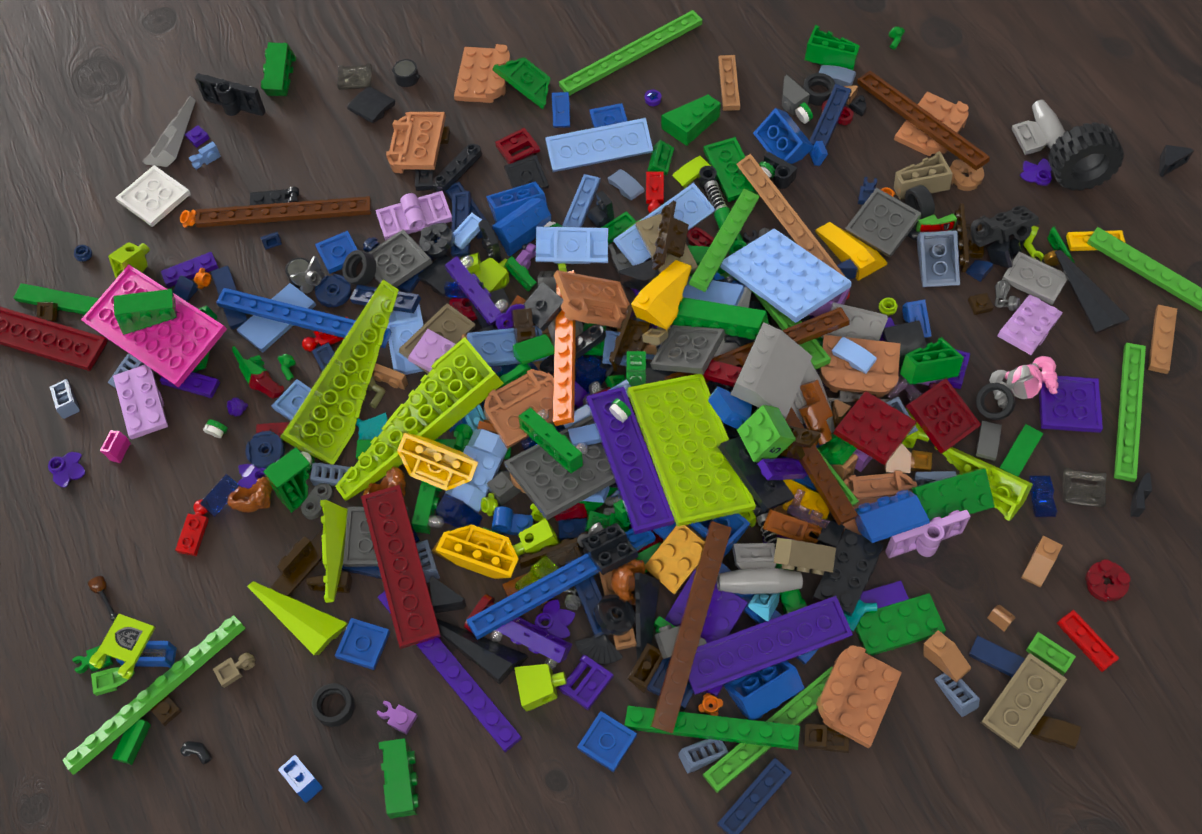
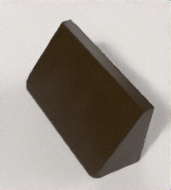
[627,643,663,693]

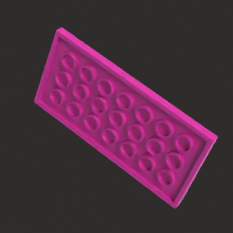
[81,264,227,388]

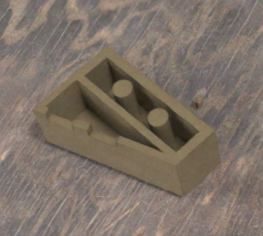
[894,151,953,200]
[774,538,836,575]

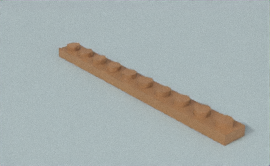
[736,154,845,277]

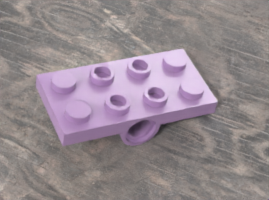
[375,191,452,241]
[997,295,1063,355]
[408,329,493,372]
[113,365,168,440]
[885,510,971,558]

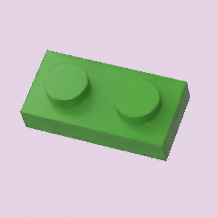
[1026,632,1076,675]

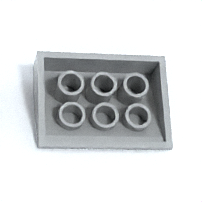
[731,322,813,419]

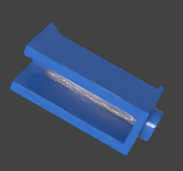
[116,641,177,668]

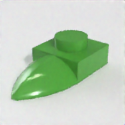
[91,667,135,696]

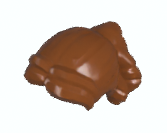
[363,467,406,497]
[227,477,272,513]
[611,559,645,601]

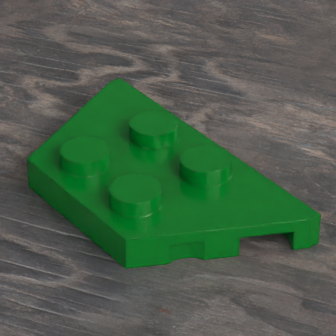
[492,57,550,109]

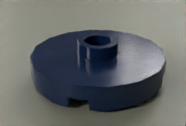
[315,274,352,307]
[245,431,285,469]

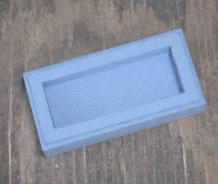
[453,213,482,250]

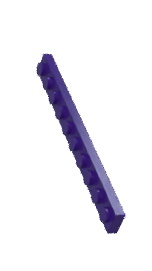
[378,591,522,752]

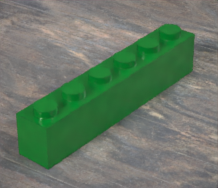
[671,297,769,340]

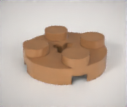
[950,159,984,191]

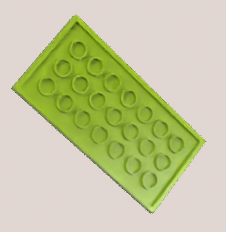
[627,374,756,527]

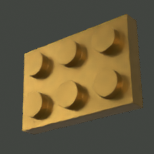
[644,525,705,594]

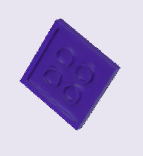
[1039,376,1103,433]
[665,569,749,646]

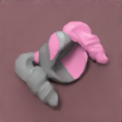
[989,356,1058,410]

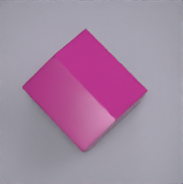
[100,430,131,463]

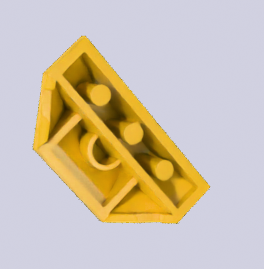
[397,433,479,491]
[436,524,519,579]

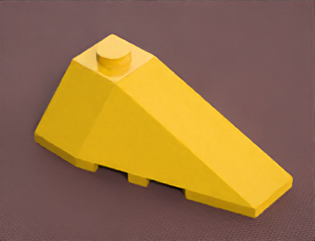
[815,222,887,281]
[631,260,692,330]

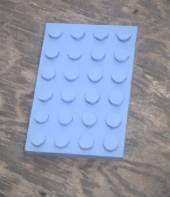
[720,229,851,323]

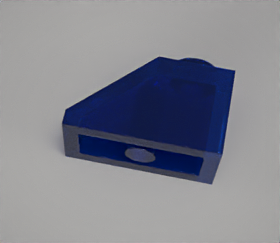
[436,493,483,528]

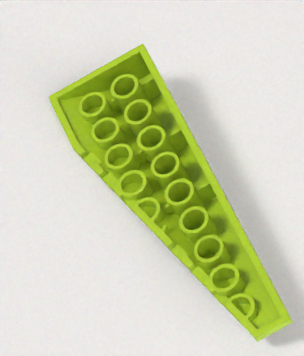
[280,280,399,465]
[335,337,504,501]

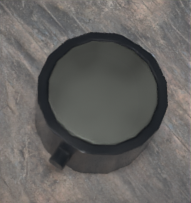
[392,59,420,87]
[285,257,310,288]

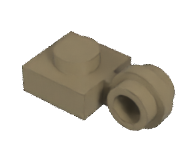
[642,326,671,346]
[213,653,255,688]

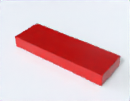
[1057,610,1119,672]

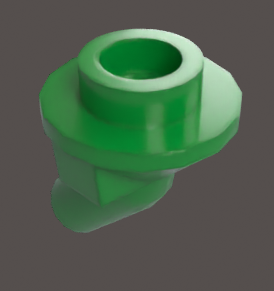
[889,27,905,50]
[278,354,296,381]
[454,424,473,449]

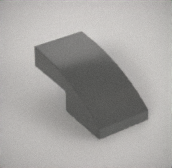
[976,421,1002,461]

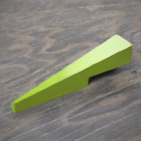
[935,447,1033,521]
[320,499,348,603]
[247,581,348,655]

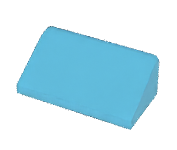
[748,593,779,621]

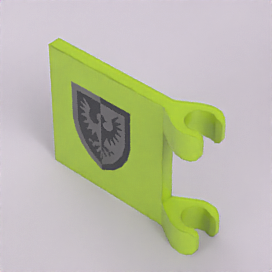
[89,614,155,679]

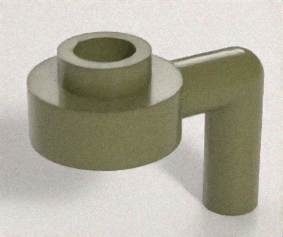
[367,376,386,408]

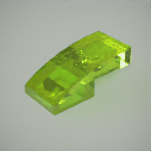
[515,556,559,591]

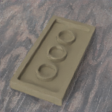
[636,213,698,274]
[399,303,476,374]
[980,653,1067,750]

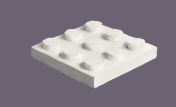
[115,165,190,227]

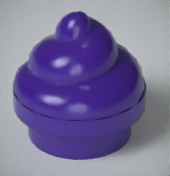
[227,398,248,417]

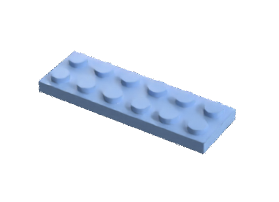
[545,118,653,172]
[613,183,715,266]

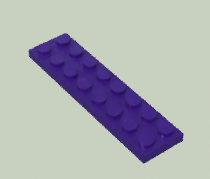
[586,387,675,535]
[688,596,853,695]

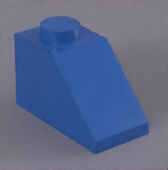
[708,386,752,429]

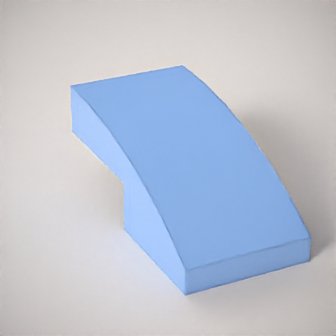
[832,337,877,374]

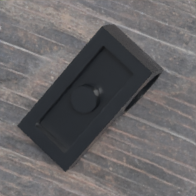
[764,152,797,189]
[588,191,615,228]

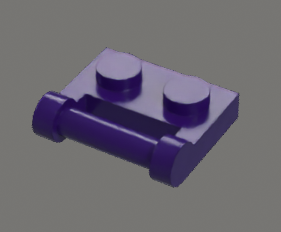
[558,655,613,710]

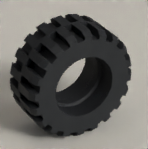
[1048,123,1124,191]

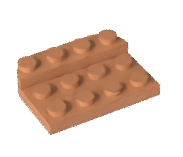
[454,44,511,103]
[894,92,969,156]
[386,112,446,174]
[554,270,630,329]
[820,335,901,397]
[484,369,554,449]
[842,471,917,535]
[816,645,902,748]

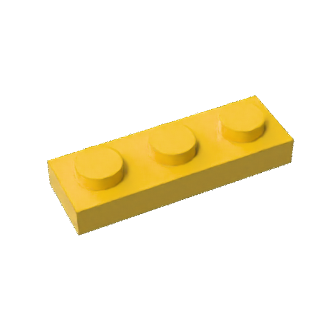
[1066,230,1125,251]

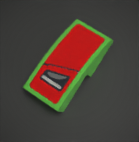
[916,213,957,232]

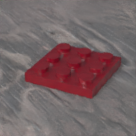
[906,378,981,454]
[833,391,917,465]

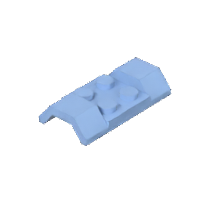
[536,227,608,264]
[387,304,424,375]
[443,429,508,513]

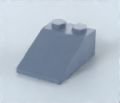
[917,231,960,287]

